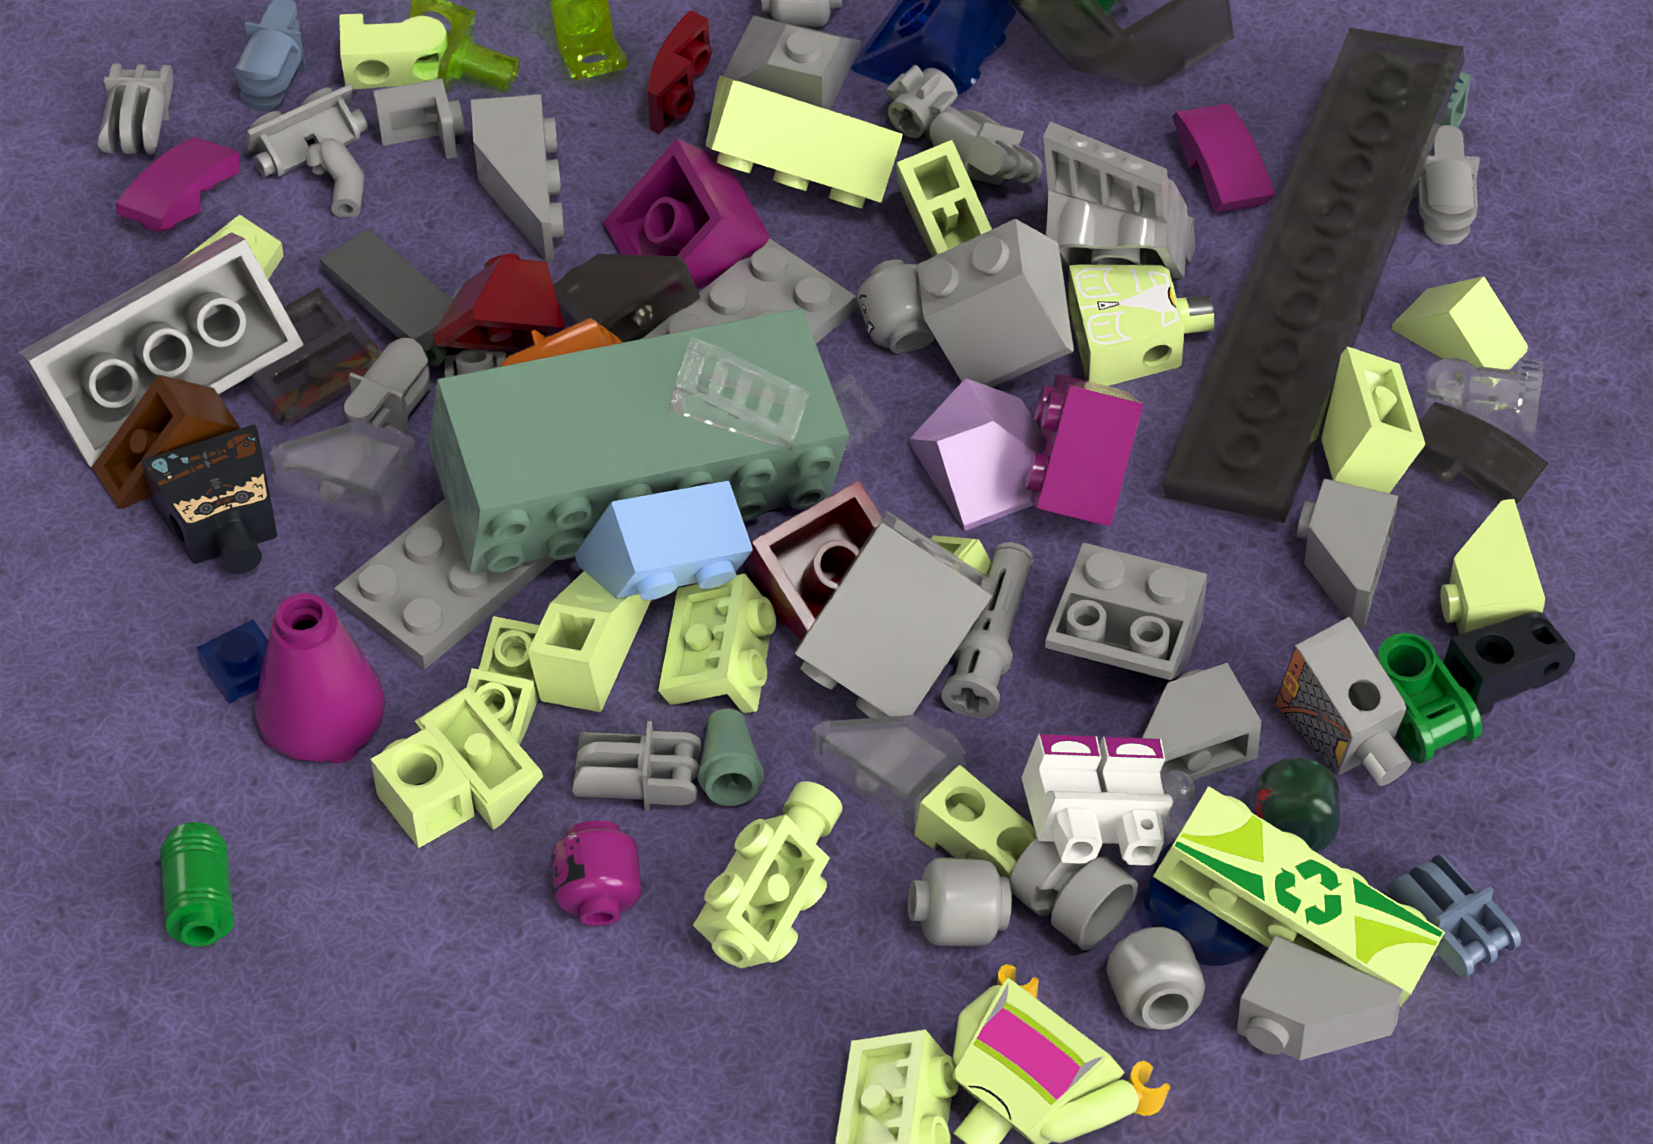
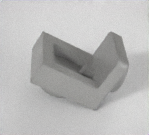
[373,78,465,159]

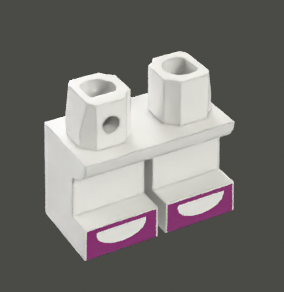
[1021,734,1173,865]

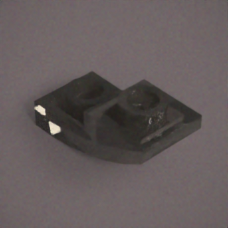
[1416,402,1549,505]

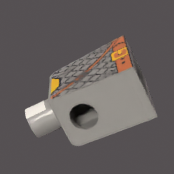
[1275,617,1411,786]

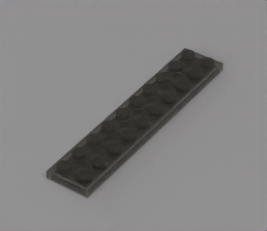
[1162,27,1464,523]

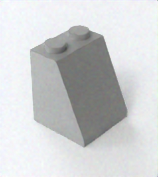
[795,510,994,726]

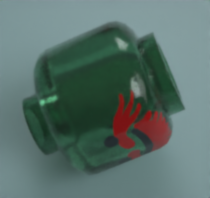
[1253,758,1341,853]

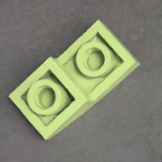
[467,616,540,745]

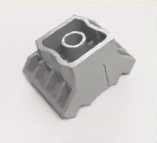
[1043,121,1196,279]

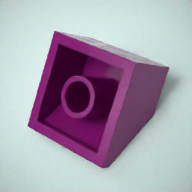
[603,138,771,304]

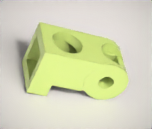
[340,14,450,89]
[914,764,1037,880]

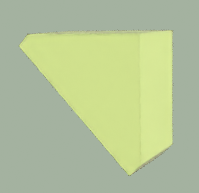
[1392,276,1528,387]

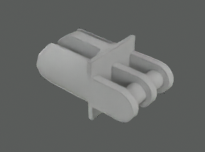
[98,63,173,155]
[929,109,1042,185]
[1414,125,1480,245]
[344,338,431,456]
[572,721,701,811]

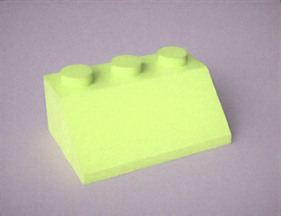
[705,75,903,208]

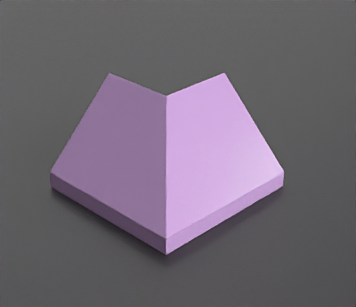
[910,378,1047,531]

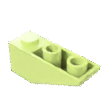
[528,571,651,712]

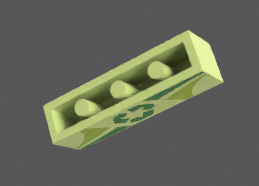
[1153,787,1445,1007]

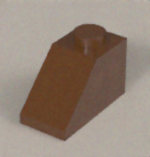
[92,375,240,509]

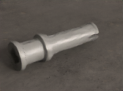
[942,542,1034,719]

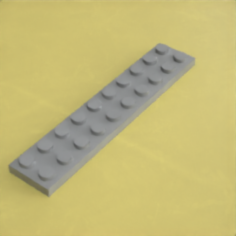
[334,239,857,669]

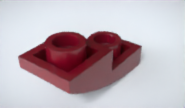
[647,10,712,134]

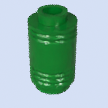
[160,822,234,947]

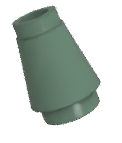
[698,709,764,806]

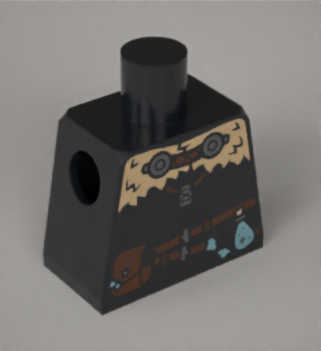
[141,424,278,574]

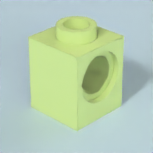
[370,728,475,848]

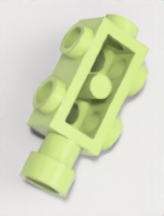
[693,781,843,968]

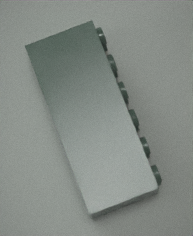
[428,308,849,574]

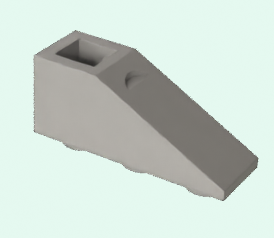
[471,94,565,261]

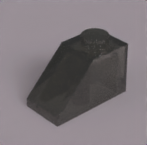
[553,254,701,343]

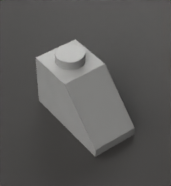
[1297,479,1398,629]
[1142,663,1262,791]
[1237,935,1403,1060]

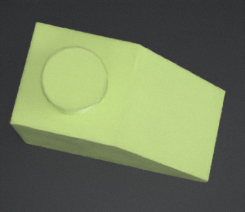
[1321,346,1425,493]
[1441,499,1545,635]

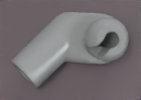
[306,138,364,217]

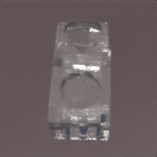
[1423,358,1544,442]

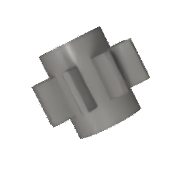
[886,65,957,141]

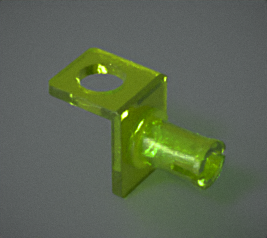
[409,0,520,94]
[550,0,628,80]

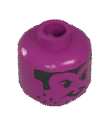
[551,820,642,926]

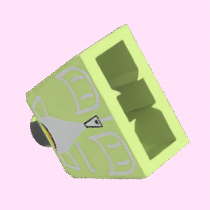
[1068,264,1214,386]

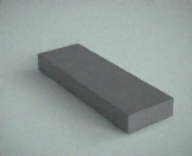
[320,229,453,352]

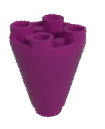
[254,593,386,763]

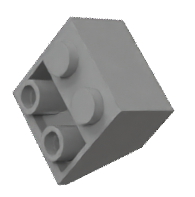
[1045,543,1207,680]

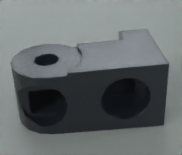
[1443,611,1575,716]

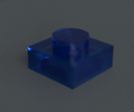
[196,619,268,704]

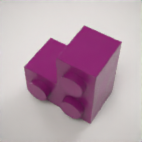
[1025,373,1143,527]

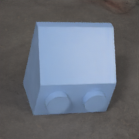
[575,481,753,600]

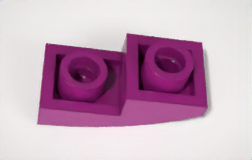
[1172,103,1275,213]
[116,136,239,231]

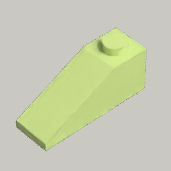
[896,140,992,257]

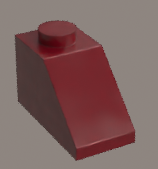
[433,254,565,353]

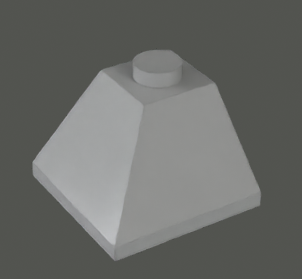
[714,15,861,110]

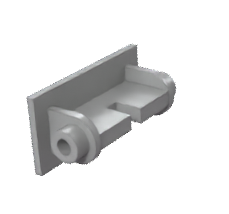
[244,84,368,178]

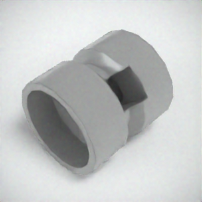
[1009,837,1138,950]

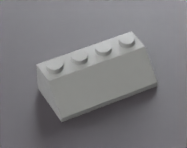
[18,232,304,467]

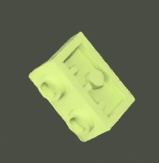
[658,574,776,713]
[835,1029,959,1144]

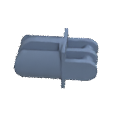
[235,0,307,111]
[1387,852,1521,978]

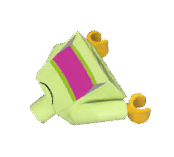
[953,964,1170,1144]

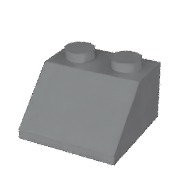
[917,219,1074,387]

